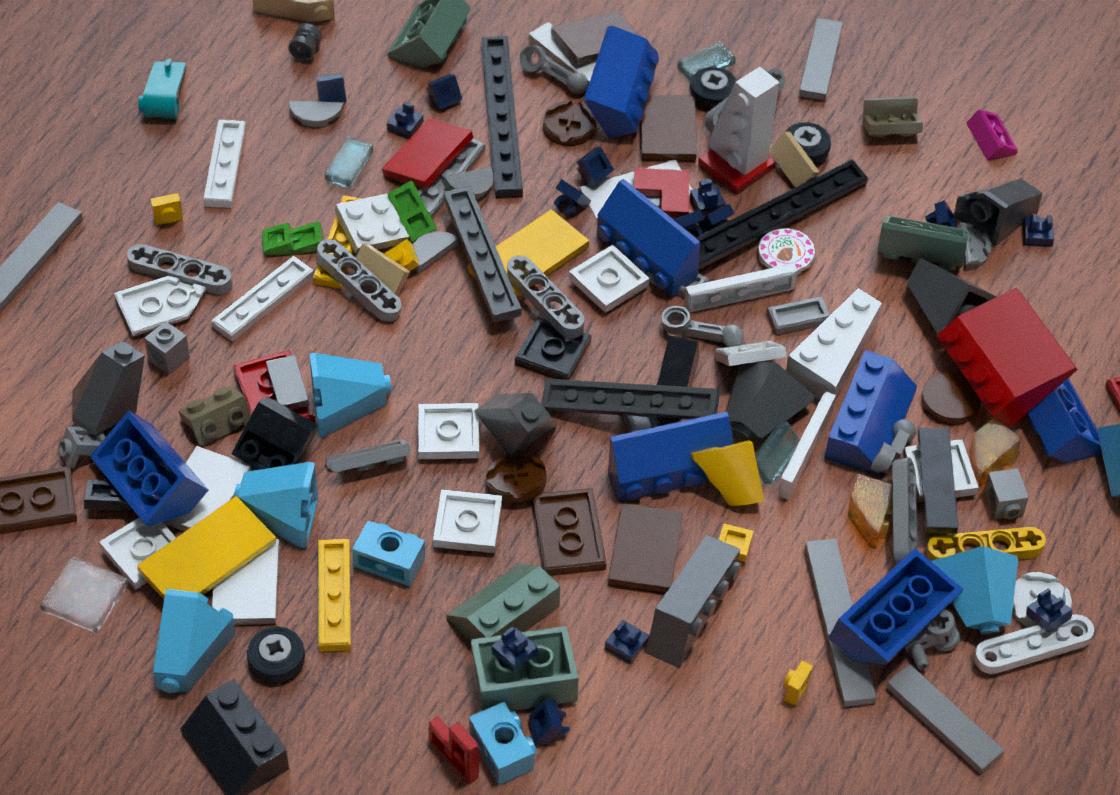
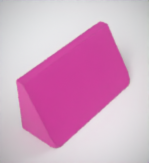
[967,109,1018,160]

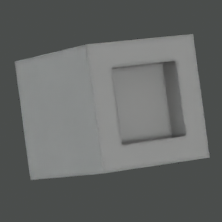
[144,321,190,375]
[984,468,1029,520]

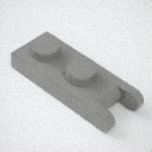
[326,439,411,472]

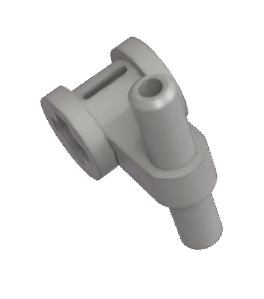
[905,610,960,670]

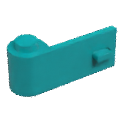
[138,58,186,118]

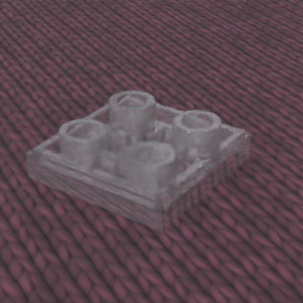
[40,556,129,633]

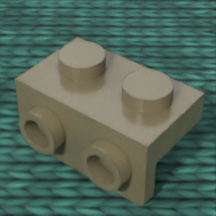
[863,96,923,138]
[178,386,251,446]

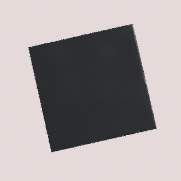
[515,317,591,380]

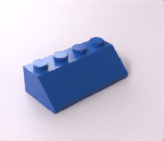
[584,25,659,138]
[597,179,700,297]
[825,350,917,477]
[1028,378,1102,463]
[90,410,209,527]
[608,412,734,502]
[828,548,964,665]

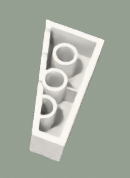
[707,67,780,175]

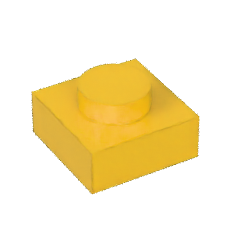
[150,193,183,226]
[384,239,420,271]
[719,524,754,562]
[783,660,813,706]

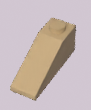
[252,0,335,22]

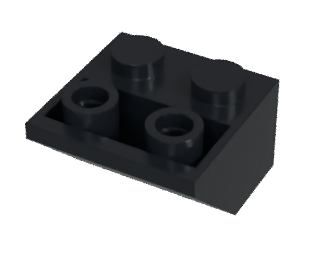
[231,397,319,470]

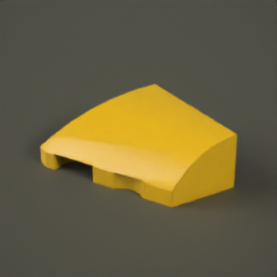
[690,440,764,506]

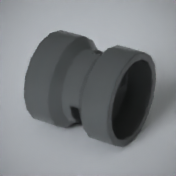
[288,23,322,61]

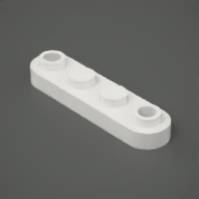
[974,614,1094,674]

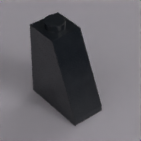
[657,335,700,387]

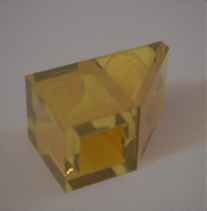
[970,418,1021,488]
[847,475,893,549]

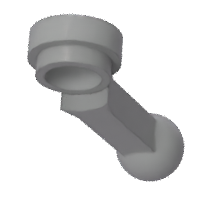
[519,45,588,94]
[661,306,744,347]
[870,419,916,473]

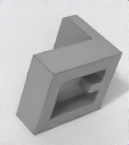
[58,427,106,468]

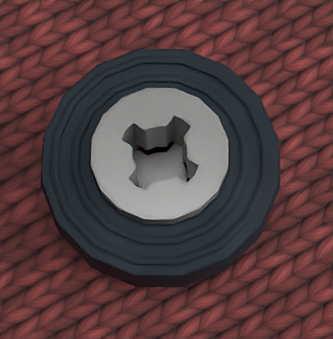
[689,66,737,109]
[785,122,831,165]
[247,626,305,683]

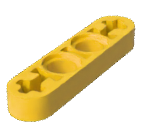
[926,527,1046,561]

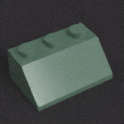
[387,0,471,68]
[877,215,969,270]
[447,563,560,642]
[471,626,579,711]

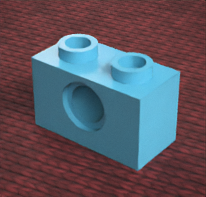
[352,521,426,586]
[469,702,537,785]

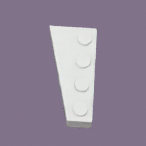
[786,288,882,404]

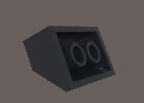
[180,679,289,795]

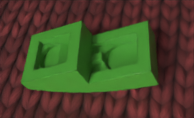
[388,181,437,242]
[262,221,324,255]

